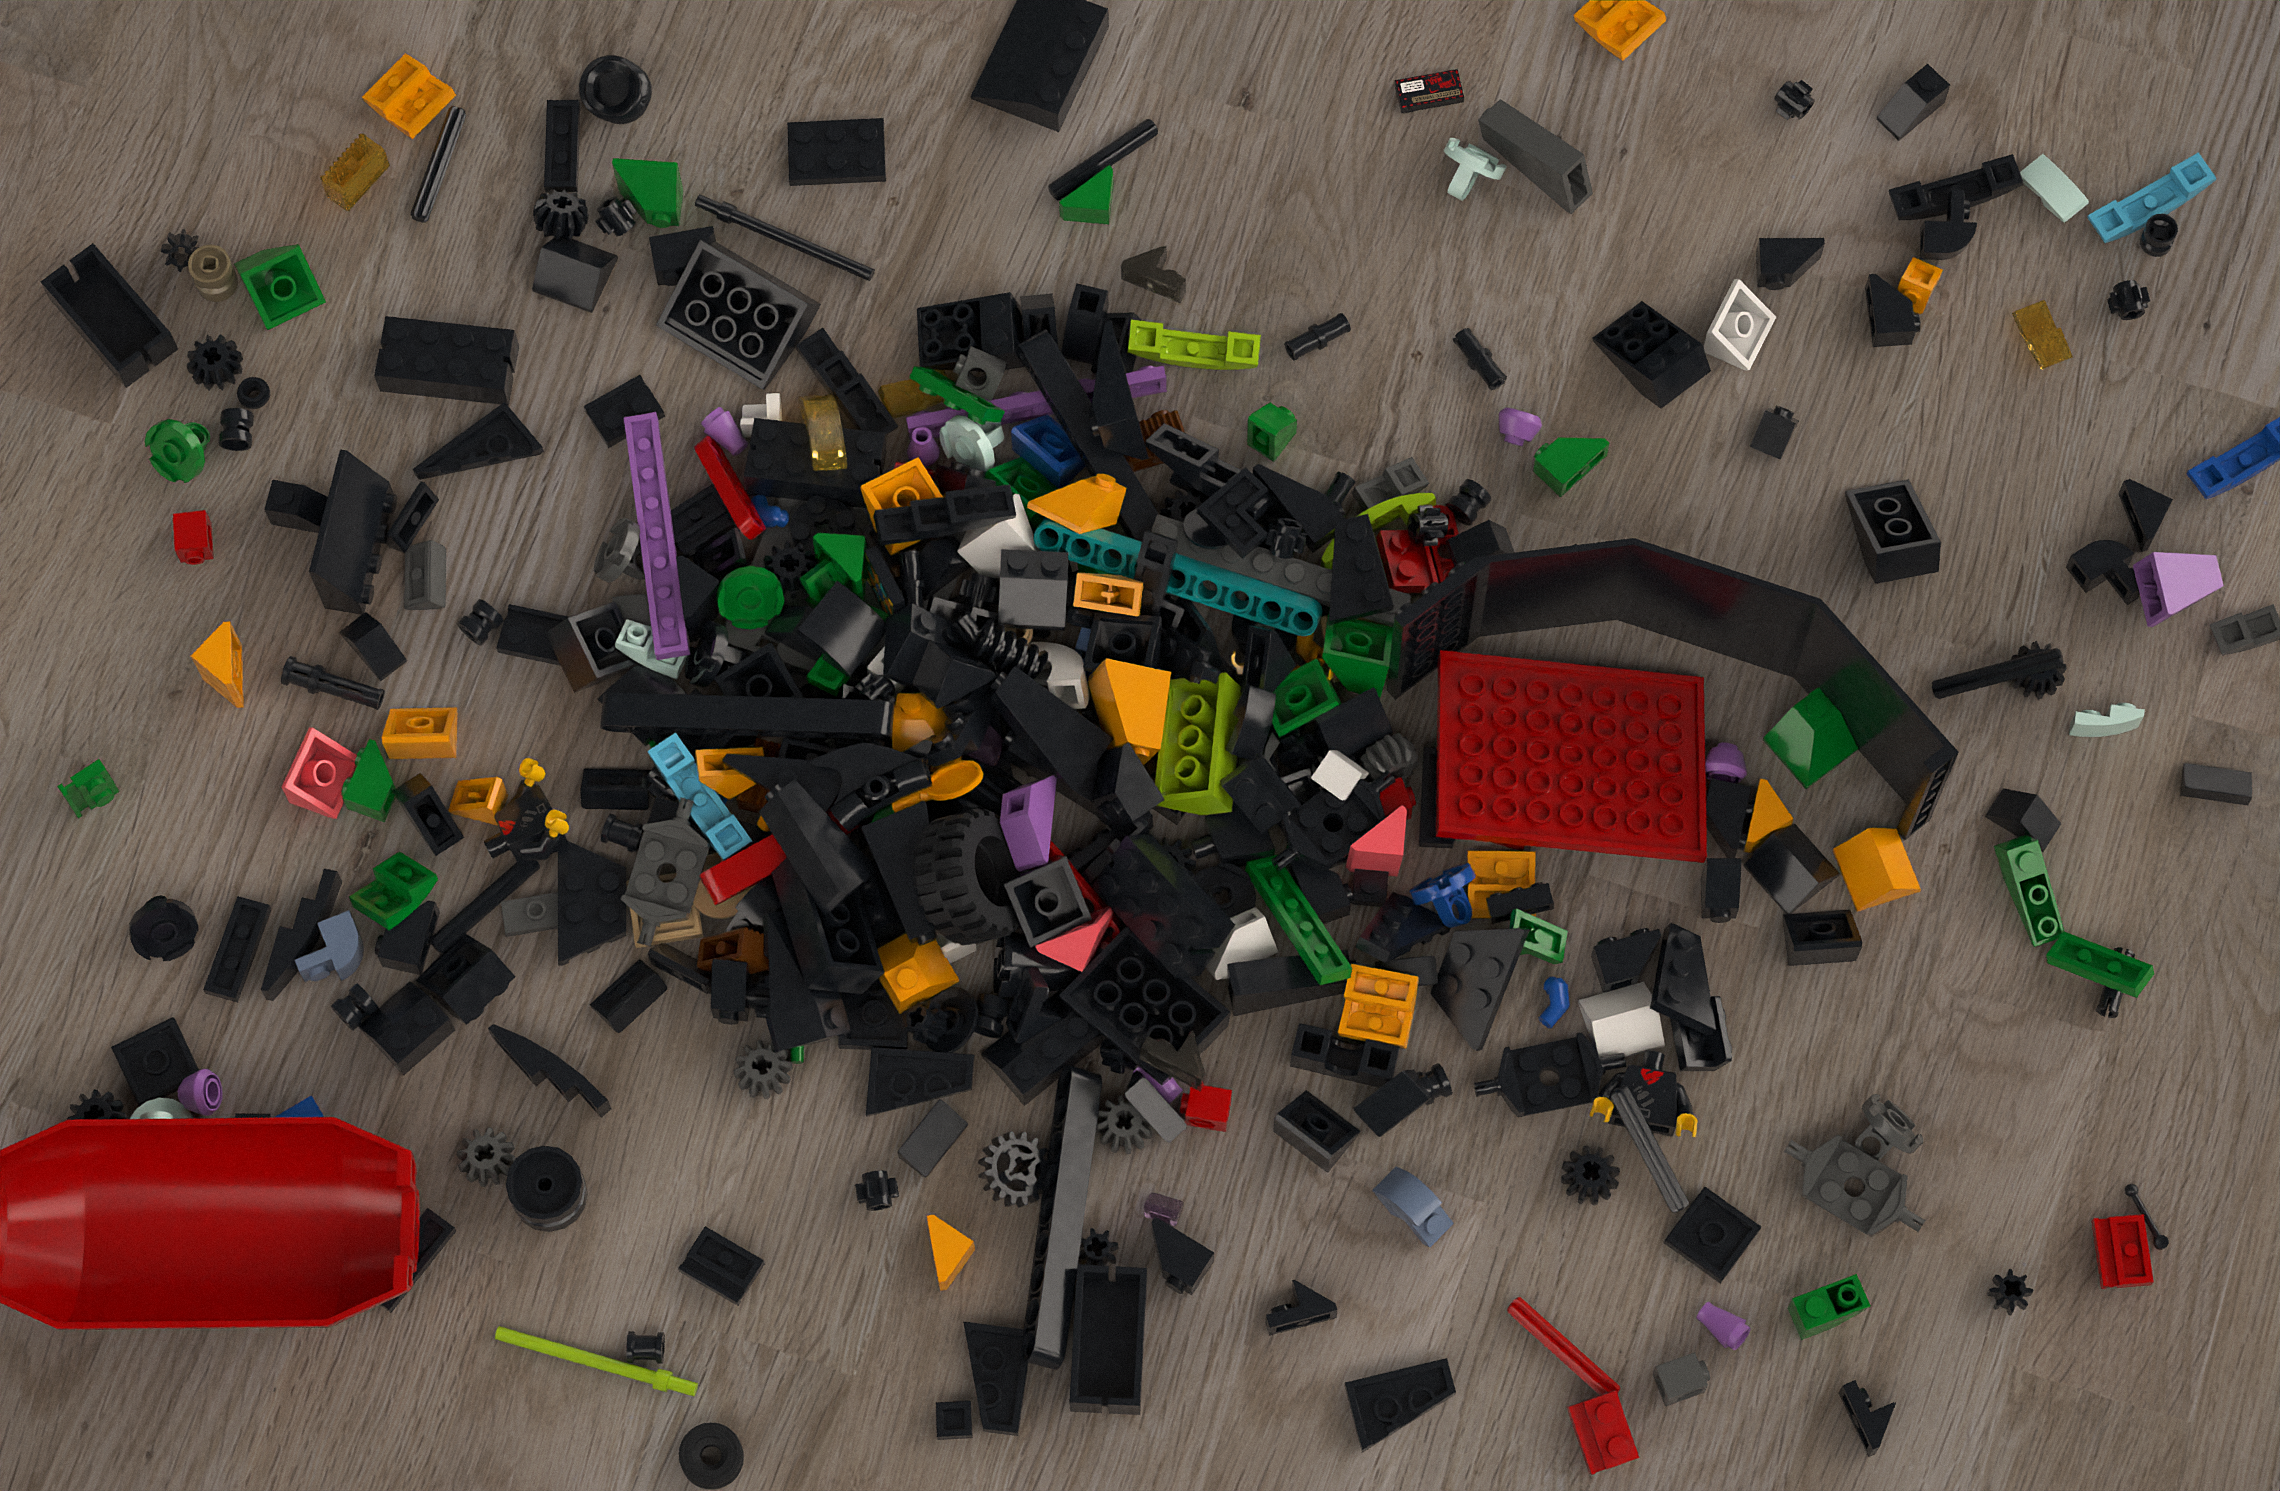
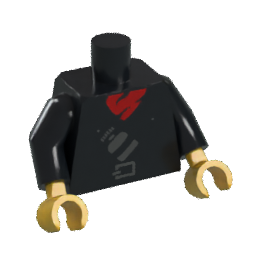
[484,758,570,865]
[1589,1050,1698,1137]

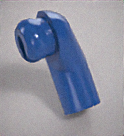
[751,495,789,528]
[1538,976,1570,1029]

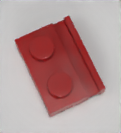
[1376,530,1439,593]
[2091,1214,2154,1289]
[1566,1390,1639,1475]

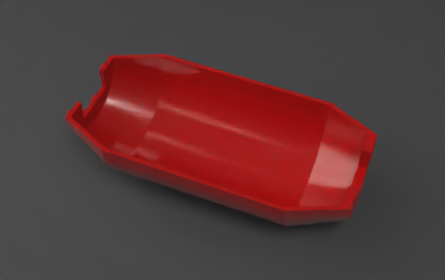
[0,1117,420,1330]

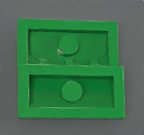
[349,851,438,930]

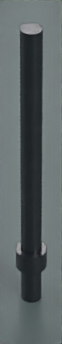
[695,194,875,281]

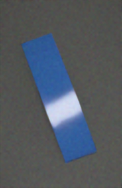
[2186,417,2280,499]

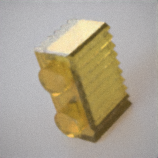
[320,134,390,211]

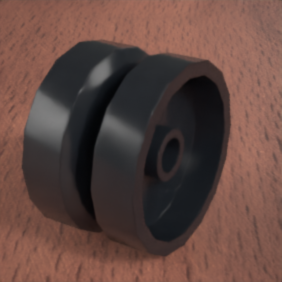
[506,1146,588,1232]

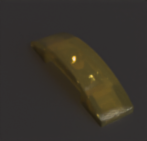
[798,394,847,471]

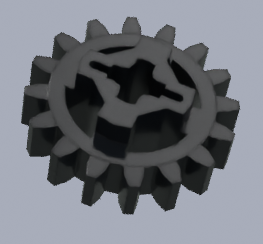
[978,1131,1048,1208]

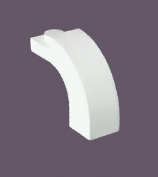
[1031,642,1090,709]

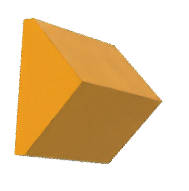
[191,621,244,708]
[382,707,458,759]
[1833,828,1921,912]

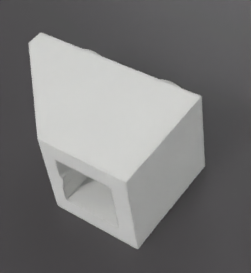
[1207,907,1278,980]

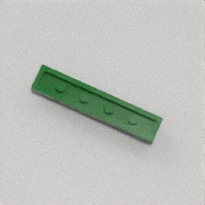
[1245,855,1352,985]

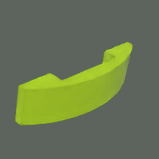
[1128,320,1261,370]
[1321,493,1436,569]

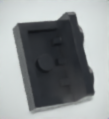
[1670,996,1732,1071]

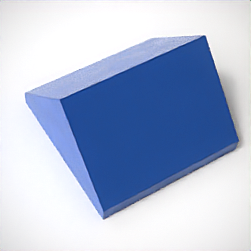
[1011,414,1085,489]

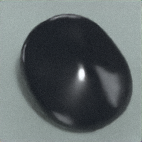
[579,55,652,124]

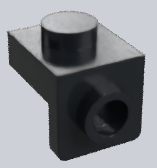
[1750,405,1799,459]

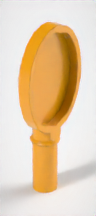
[891,760,983,813]

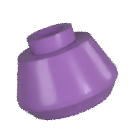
[1499,407,1542,446]
[1705,743,1747,783]
[178,1069,222,1116]

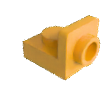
[1897,257,1943,314]

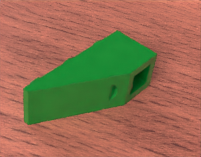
[1994,835,2065,947]

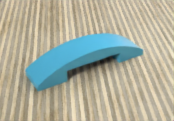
[2087,152,2216,243]
[647,733,753,861]

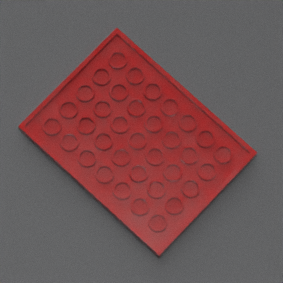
[1436,650,1707,863]

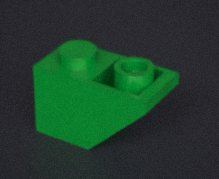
[341,739,396,822]
[1788,1274,1871,1340]

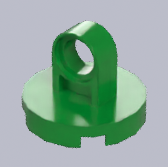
[144,419,210,483]
[716,566,784,630]

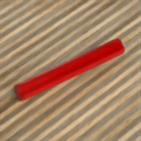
[1507,1297,1621,1395]

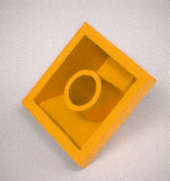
[860,457,943,555]
[1027,474,1127,534]
[892,693,963,772]
[877,934,959,1014]

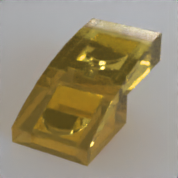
[2012,300,2073,369]
[878,370,947,419]

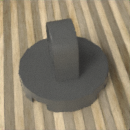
[594,517,645,583]
[1855,1094,1923,1160]

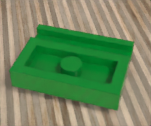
[57,759,120,819]

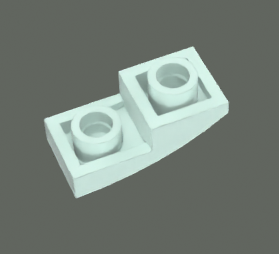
[2020,154,2089,223]
[615,619,687,679]
[2069,703,2145,737]

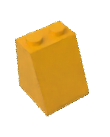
[1088,658,1171,766]

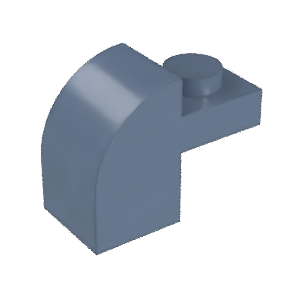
[295,910,364,982]
[1372,1167,1454,1247]

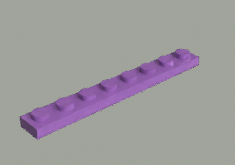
[906,366,1167,441]
[624,412,690,660]

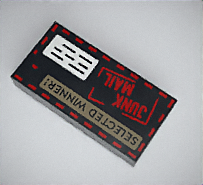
[1394,69,1464,113]

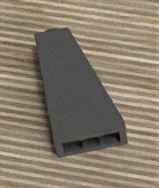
[1478,99,1593,214]

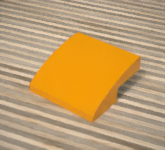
[1573,0,1666,61]
[362,53,456,139]
[1467,851,1536,919]
[1338,964,1419,1049]

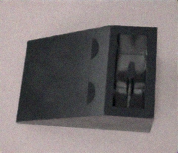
[917,292,1025,372]
[1592,301,1711,408]

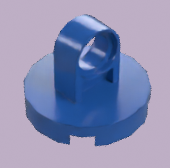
[1410,863,1476,928]

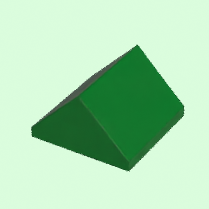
[813,533,867,602]
[1272,658,1342,737]

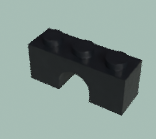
[1290,1023,1400,1088]

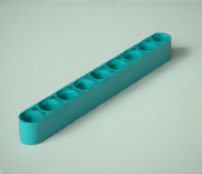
[1034,517,1323,636]

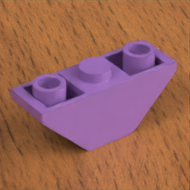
[1000,775,1057,872]

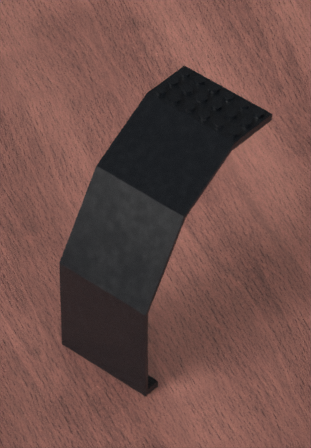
[1387,538,1959,840]

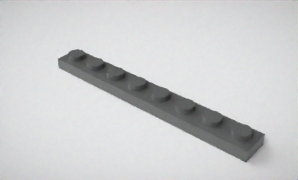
[1151,514,1411,627]

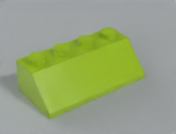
[1155,672,1242,816]

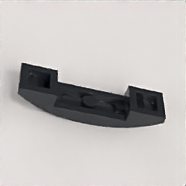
[1889,154,2023,221]
[1134,530,1178,616]

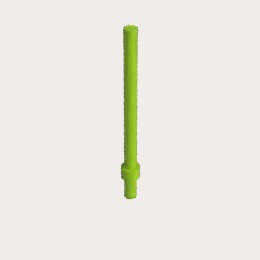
[495,1326,698,1397]

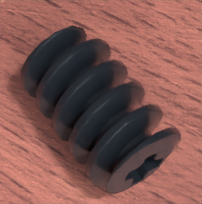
[973,618,1048,679]

